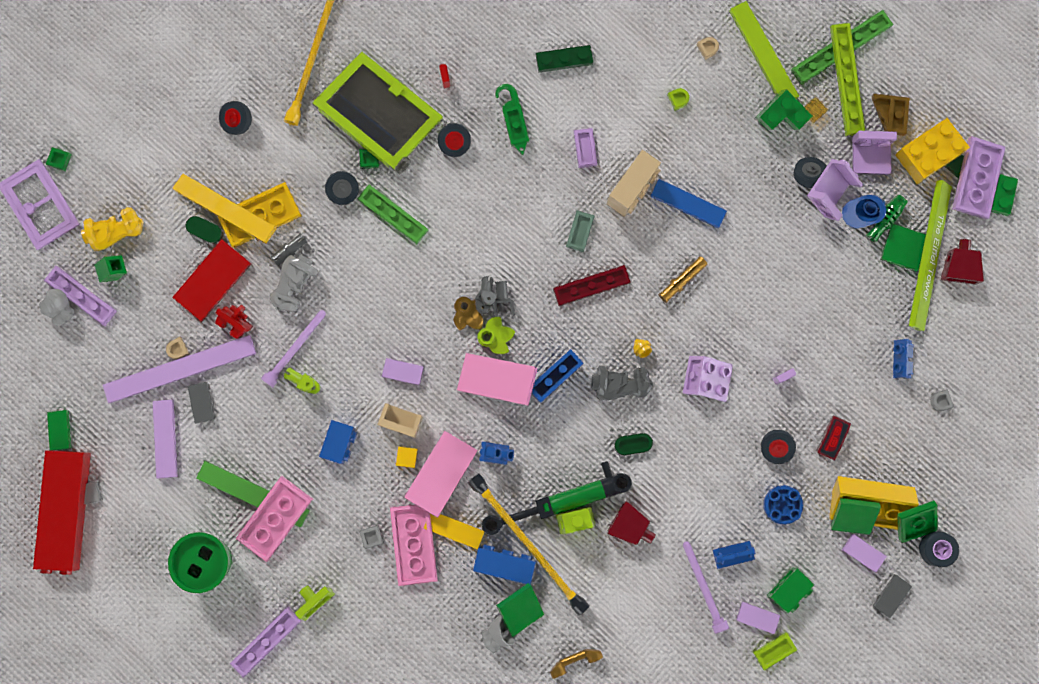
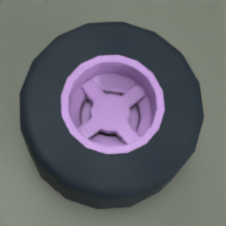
[919,531,960,567]

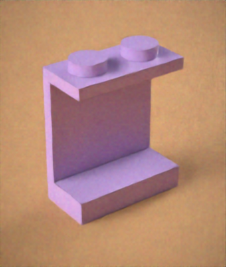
[807,159,863,221]

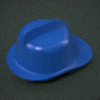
[842,195,886,228]

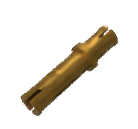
[658,256,708,303]

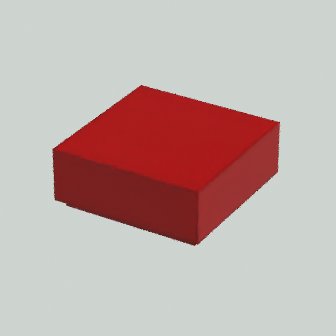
[439,64,451,89]

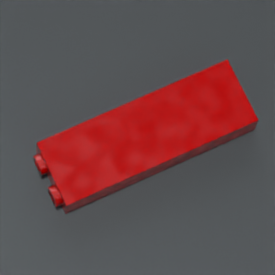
[33,450,91,575]

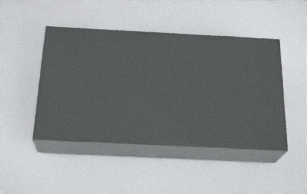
[187,382,215,424]
[873,574,912,618]

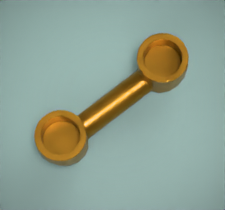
[550,649,603,679]

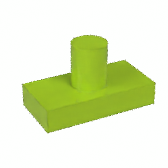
[295,585,335,621]

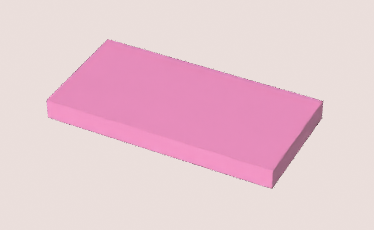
[457,353,538,406]
[404,431,478,518]
[236,476,313,562]
[390,505,438,586]

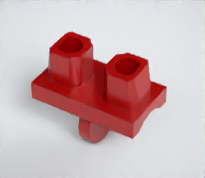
[215,305,253,339]

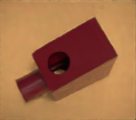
[941,239,984,285]
[606,501,656,545]

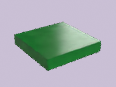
[880,224,926,272]
[831,498,881,535]
[897,500,938,543]
[496,583,544,637]

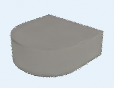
[930,389,954,411]

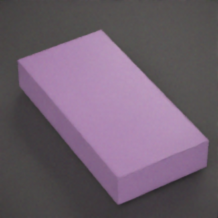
[574,128,597,168]
[382,358,424,386]
[842,534,887,573]
[736,602,780,634]

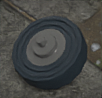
[793,157,827,188]
[325,171,359,205]

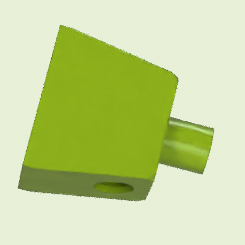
[556,507,596,534]

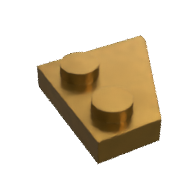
[871,94,910,136]

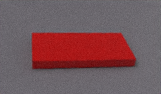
[172,239,252,322]

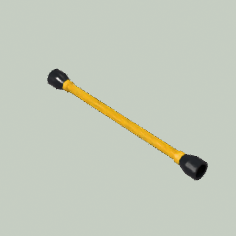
[467,473,590,616]

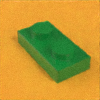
[991,174,1018,216]

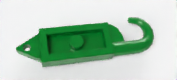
[495,84,529,155]

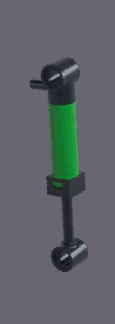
[482,461,632,535]

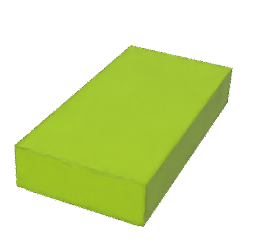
[753,632,797,671]

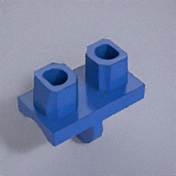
[479,442,514,465]

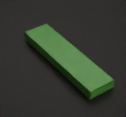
[357,184,429,245]

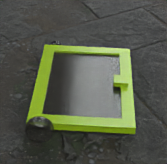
[312,52,443,175]

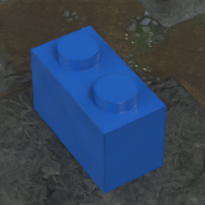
[319,420,357,465]

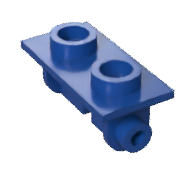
[893,339,914,379]
[712,541,756,569]

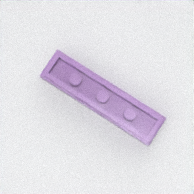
[44,266,117,326]
[153,400,178,479]
[230,607,302,678]

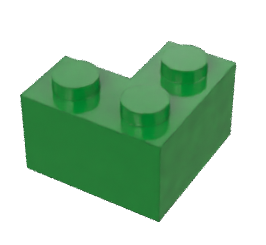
[755,89,813,131]

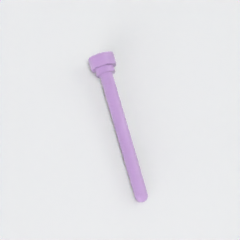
[261,310,326,388]
[683,541,729,634]

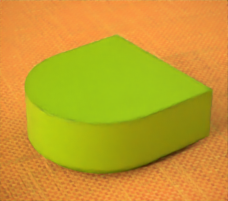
[667,88,689,111]

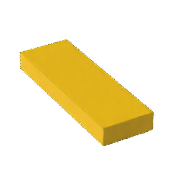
[423,514,484,550]

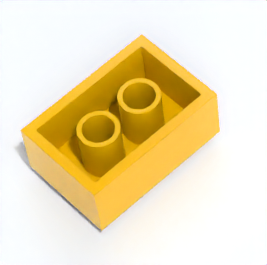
[895,118,970,185]

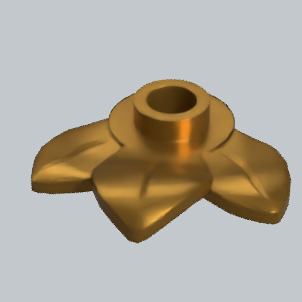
[453,297,484,330]

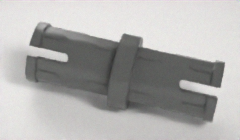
[271,233,308,266]

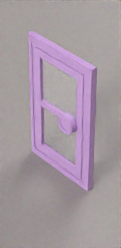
[0,159,80,250]

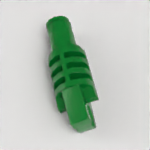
[866,194,908,242]

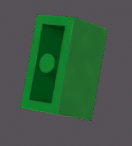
[767,567,815,614]

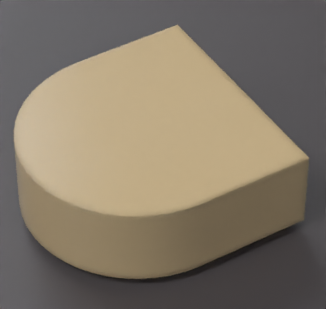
[696,37,719,60]
[166,337,190,360]

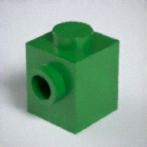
[94,255,127,283]

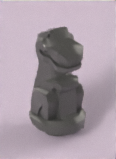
[591,365,653,401]

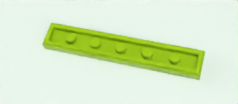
[729,1,799,99]
[830,23,865,136]

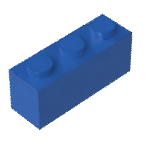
[531,349,584,404]
[473,544,536,585]

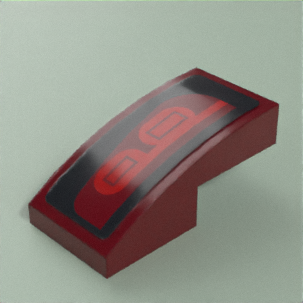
[816,415,851,461]

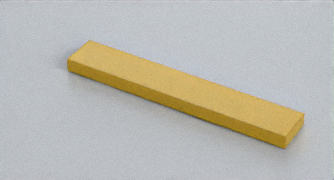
[172,174,276,244]

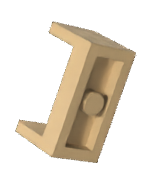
[377,403,423,438]

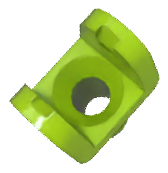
[284,368,320,394]

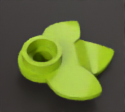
[477,317,515,354]

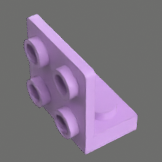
[852,131,897,175]
[683,356,733,402]

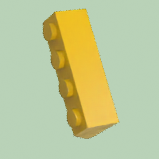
[829,476,919,530]

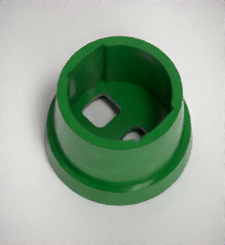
[168,532,232,593]

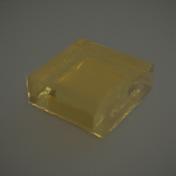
[804,97,828,124]

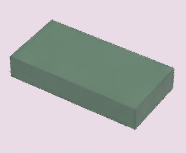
[566,210,595,252]

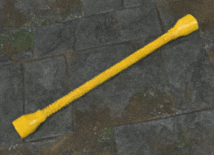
[283,0,334,126]

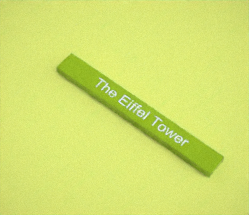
[909,180,952,331]

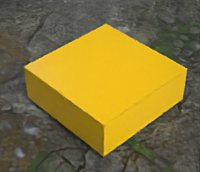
[396,446,418,468]

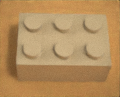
[606,150,661,217]

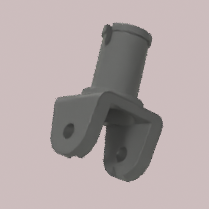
[475,276,497,314]
[493,281,515,317]

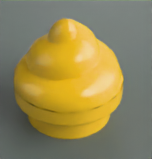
[633,339,652,359]

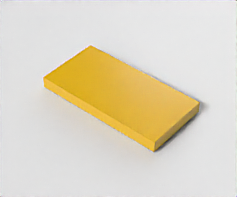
[218,182,302,249]

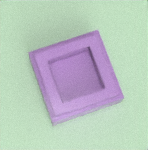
[772,368,796,385]

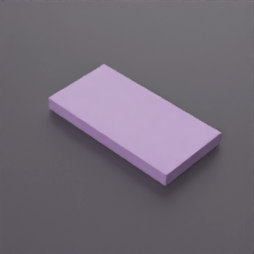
[952,136,1005,220]

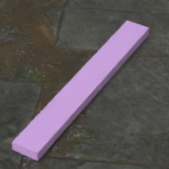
[103,335,257,403]

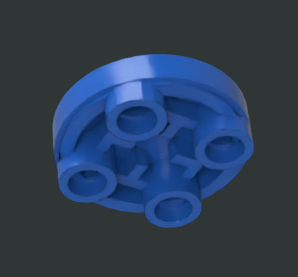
[763,485,803,525]

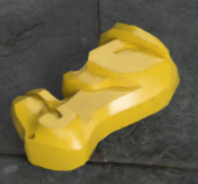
[81,207,144,251]

